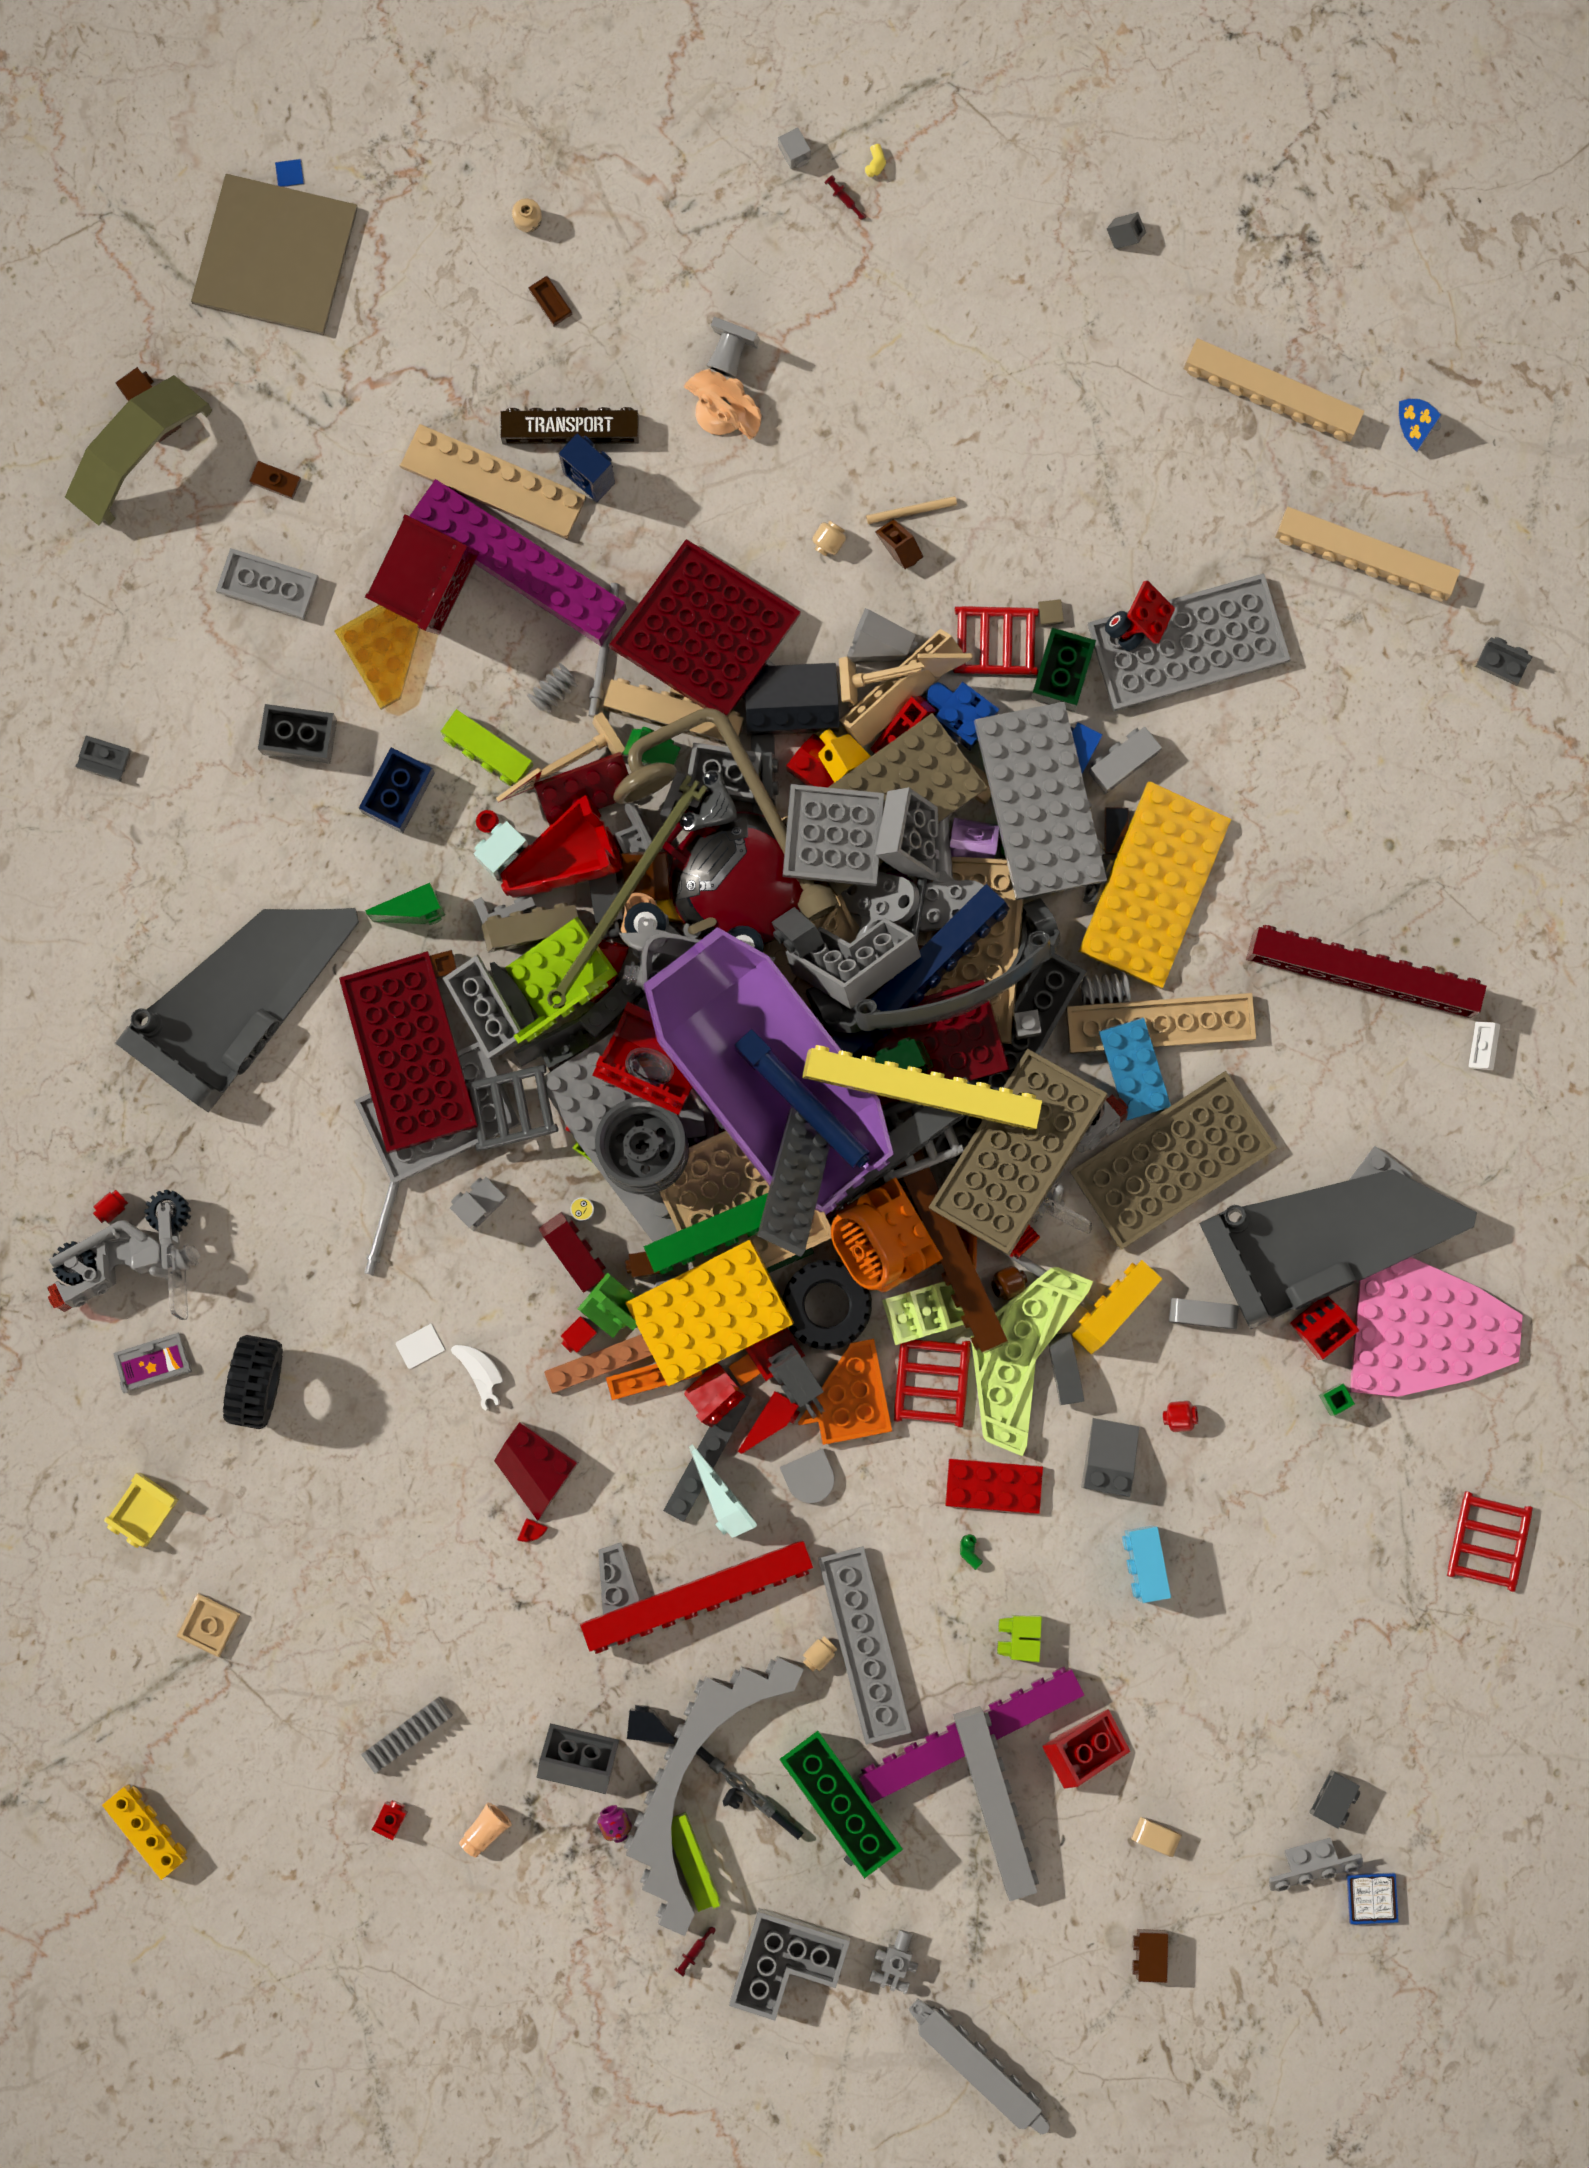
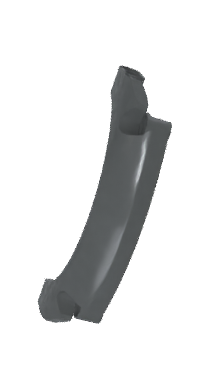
[806,898,1061,1033]

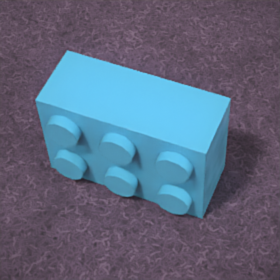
[1122,1525,1171,1603]

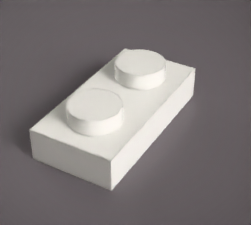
[1469,1022,1500,1070]

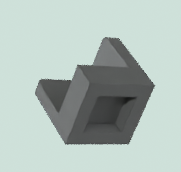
[1107,212,1146,249]

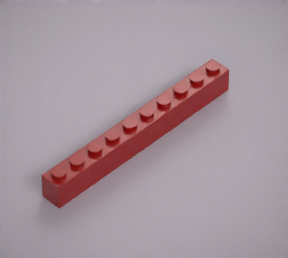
[579,1540,813,1654]

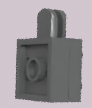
[768,1344,825,1419]

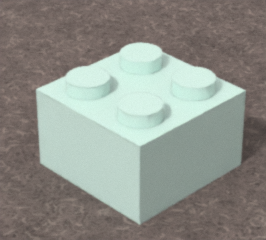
[473,821,528,881]

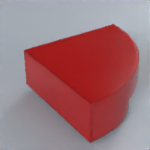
[517,1518,548,1542]

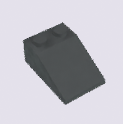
[1081,1418,1140,1497]

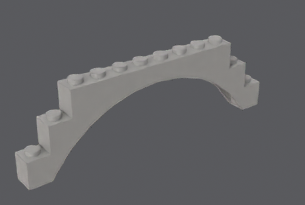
[624,1656,804,1936]

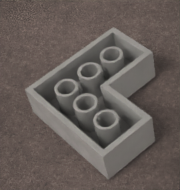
[786,918,921,1009]
[729,1908,850,2021]

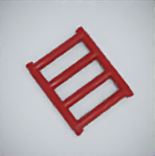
[953,606,1039,675]
[894,1339,971,1428]
[1447,1491,1533,1592]

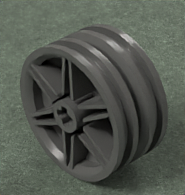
[595,1097,689,1195]

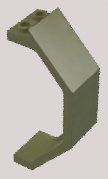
[65,375,212,526]

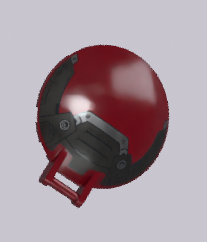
[662,808,803,944]

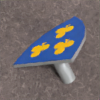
[1399,399,1442,452]

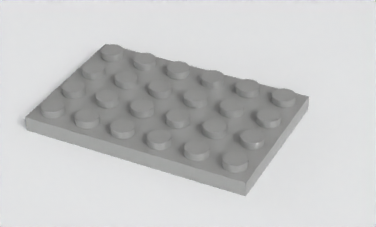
[354,1042,521,1185]

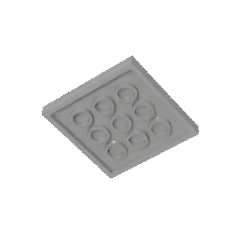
[783,784,884,886]

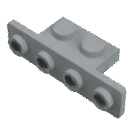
[613,803,670,882]
[1269,1838,1363,1891]

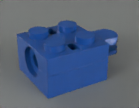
[927,681,999,751]

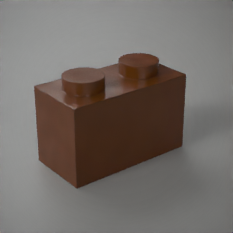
[1132,1929,1168,1983]

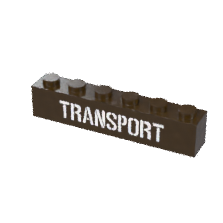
[501,407,639,444]

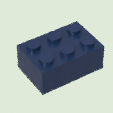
[558,434,615,503]
[359,747,435,834]

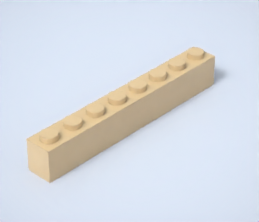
[1184,338,1364,442]
[1275,506,1460,601]

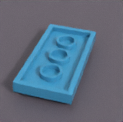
[1099,1018,1171,1121]

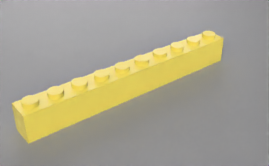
[802,1045,1042,1130]

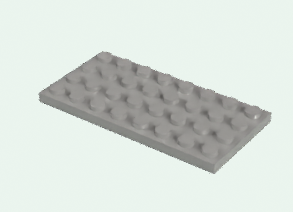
[1087,573,1291,711]
[974,702,1107,900]

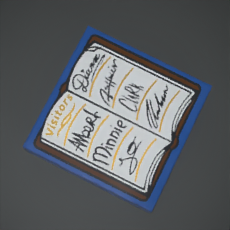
[1347,1873,1398,1924]

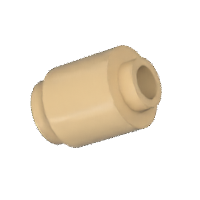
[803,1636,837,1672]

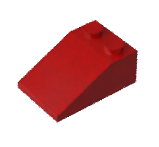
[1042,1709,1131,1789]

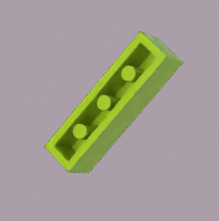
[440,709,534,787]

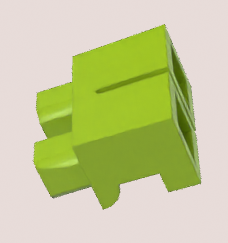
[997,1615,1042,1662]

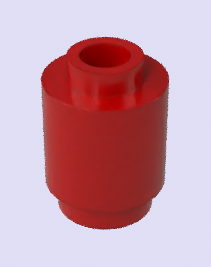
[93,1190,128,1224]

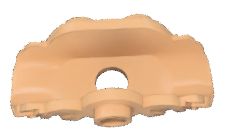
[684,369,762,440]

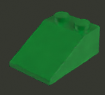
[365,882,445,925]

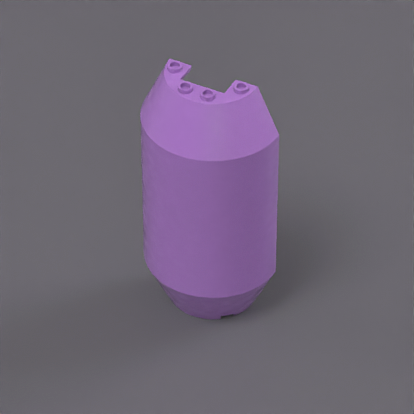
[643,927,893,1214]

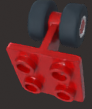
[1105,580,1175,651]

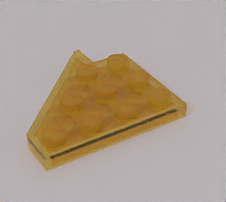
[334,605,420,710]

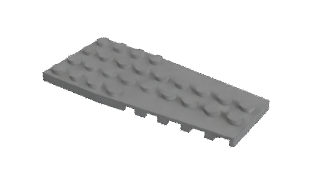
[544,1032,677,1242]

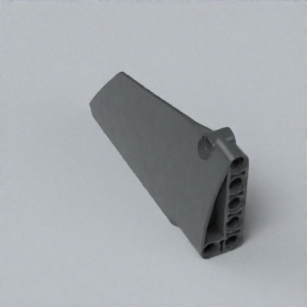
[115,908,359,1113]
[1199,1169,1477,1329]

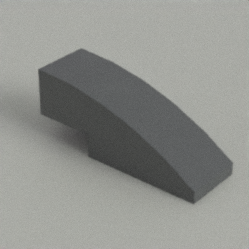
[490,962,535,1029]
[1048,1332,1084,1405]

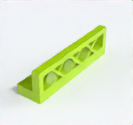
[671,1812,721,1912]

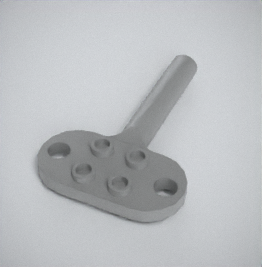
[904,817,984,932]
[841,872,920,939]

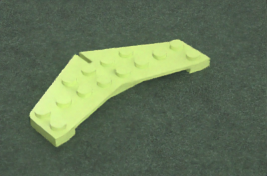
[971,1267,1093,1456]

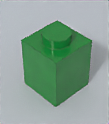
[1319,1384,1355,1416]

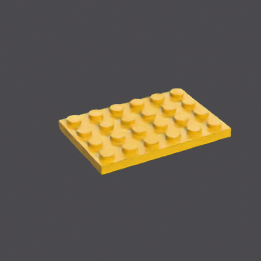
[626,1239,794,1387]

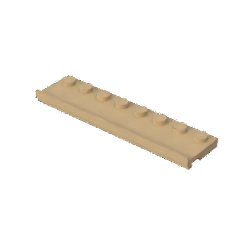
[399,424,586,540]

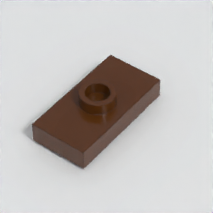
[249,461,301,500]

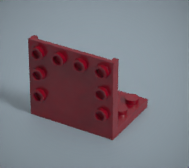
[365,514,480,635]

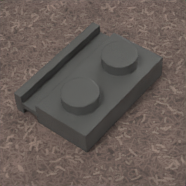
[75,735,131,782]

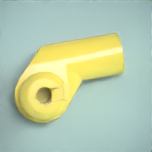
[865,144,886,177]

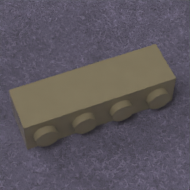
[482,903,578,953]

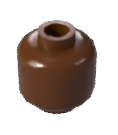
[991,1266,1028,1300]

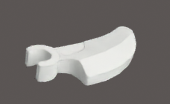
[451,1345,503,1410]

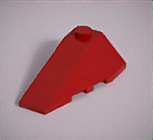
[786,734,834,788]

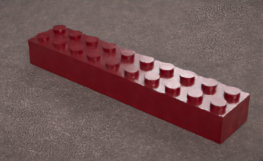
[1246,925,1487,1018]

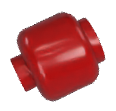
[1163,1400,1198,1432]

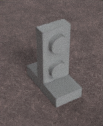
[473,896,536,924]

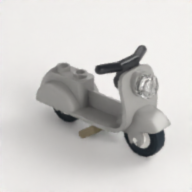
[619,902,775,990]

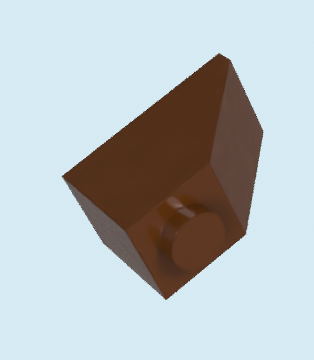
[875,519,924,570]

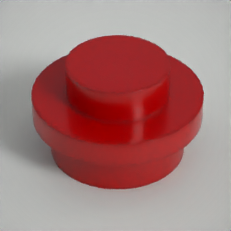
[476,810,499,833]

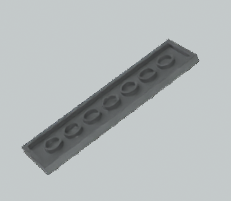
[757,1107,830,1257]

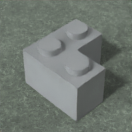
[450,1177,507,1231]

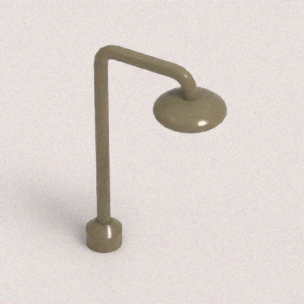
[613,708,840,922]

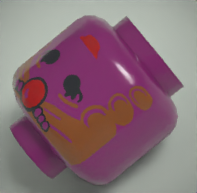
[597,1805,632,1843]

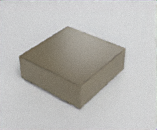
[1038,599,1064,626]

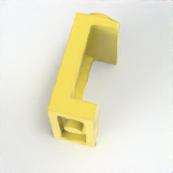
[104,1473,179,1548]

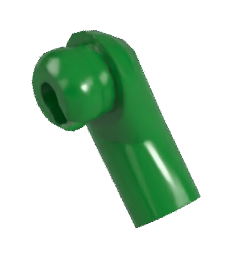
[960,1534,983,1570]

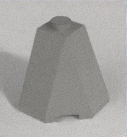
[847,608,918,662]

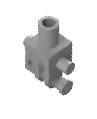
[869,1930,918,1994]

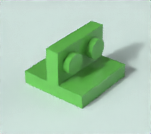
[577,1273,637,1338]

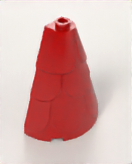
[500,795,622,898]

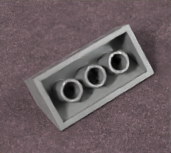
[443,955,521,1059]

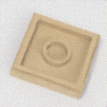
[176,1593,241,1657]

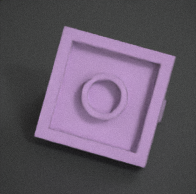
[950,818,999,859]

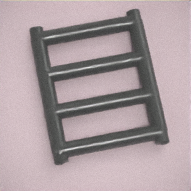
[466,1065,558,1151]

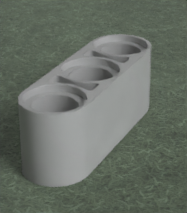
[1169,1298,1239,1329]

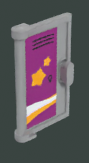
[113,1332,192,1393]

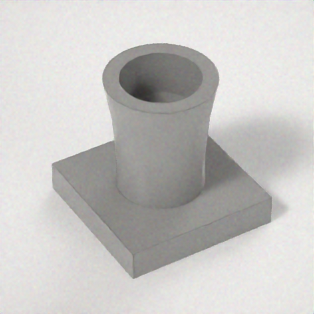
[706,317,760,378]

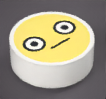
[570,1197,594,1221]

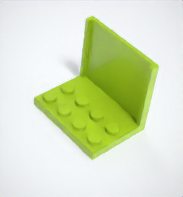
[505,917,617,1044]

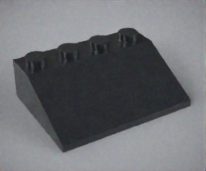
[745,663,839,736]

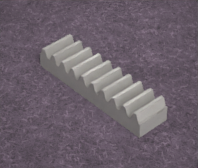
[361,1697,453,1774]

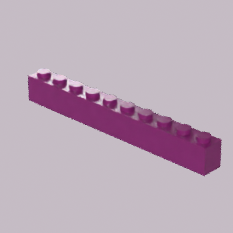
[858,1667,1085,1803]

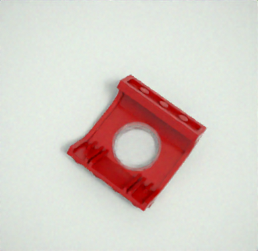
[592,1002,692,1115]

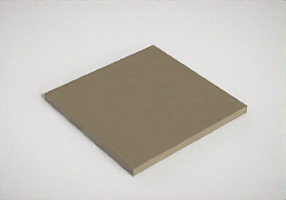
[191,174,358,335]

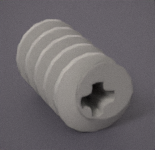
[527,663,578,713]
[1081,973,1131,1005]

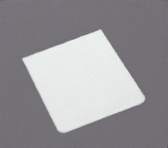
[396,1324,445,1369]

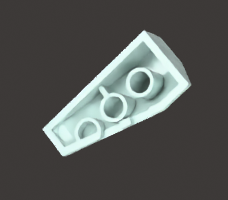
[689,1444,757,1538]

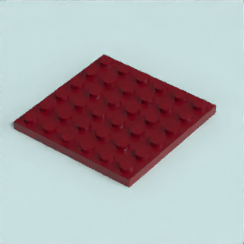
[609,539,801,717]

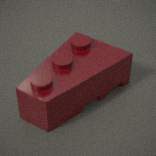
[539,1212,606,1293]

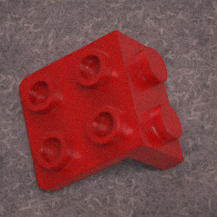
[684,1363,746,1428]

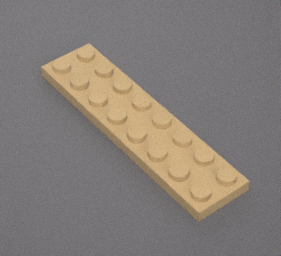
[1066,993,1256,1054]

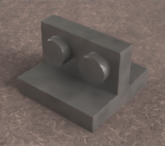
[660,772,701,823]

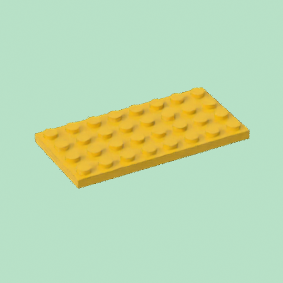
[1078,781,1231,989]

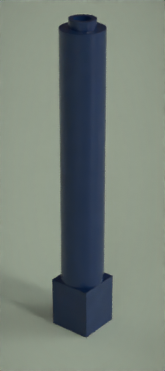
[734,1029,870,1169]

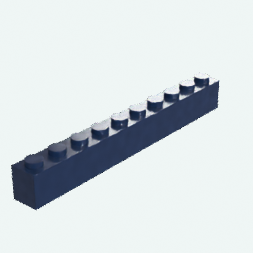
[832,884,1010,1059]

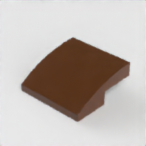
[621,852,671,900]

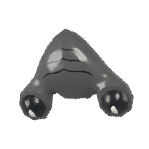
[680,770,737,832]

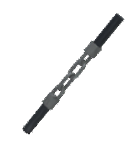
[696,1746,804,1840]

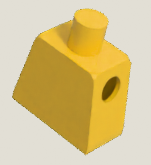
[818,729,871,783]

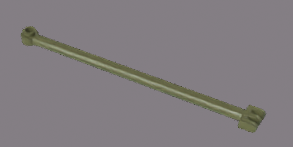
[547,775,708,1009]

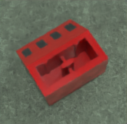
[1289,1296,1360,1360]

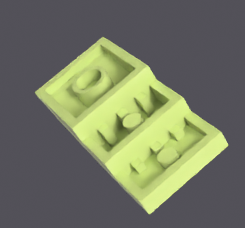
[882,1281,965,1345]

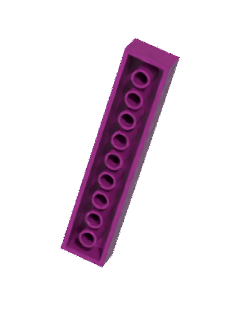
[410,479,627,646]

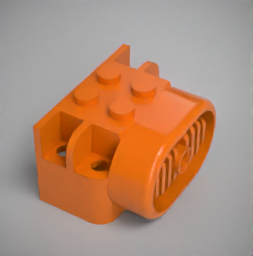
[831,1177,943,1292]

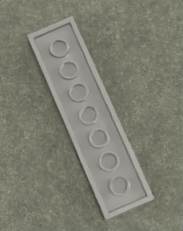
[818,1546,912,1744]

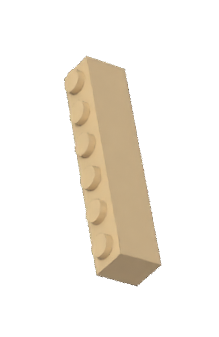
[839,629,963,747]
[603,678,744,746]

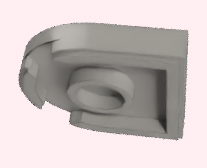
[780,1448,834,1503]

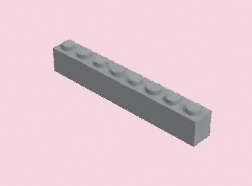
[953,1706,1039,1901]

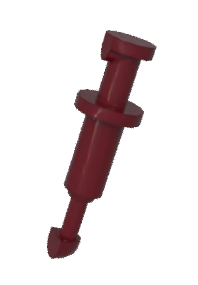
[824,175,866,220]
[674,1927,716,1977]

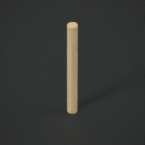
[866,496,957,524]

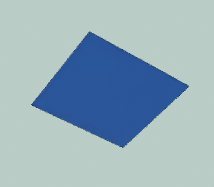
[275,159,304,187]

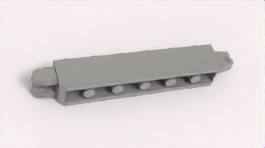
[909,1998,1050,2135]

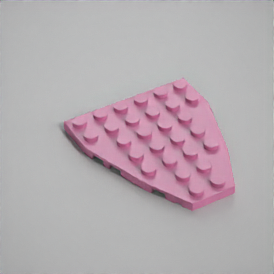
[1350,1257,1523,1397]

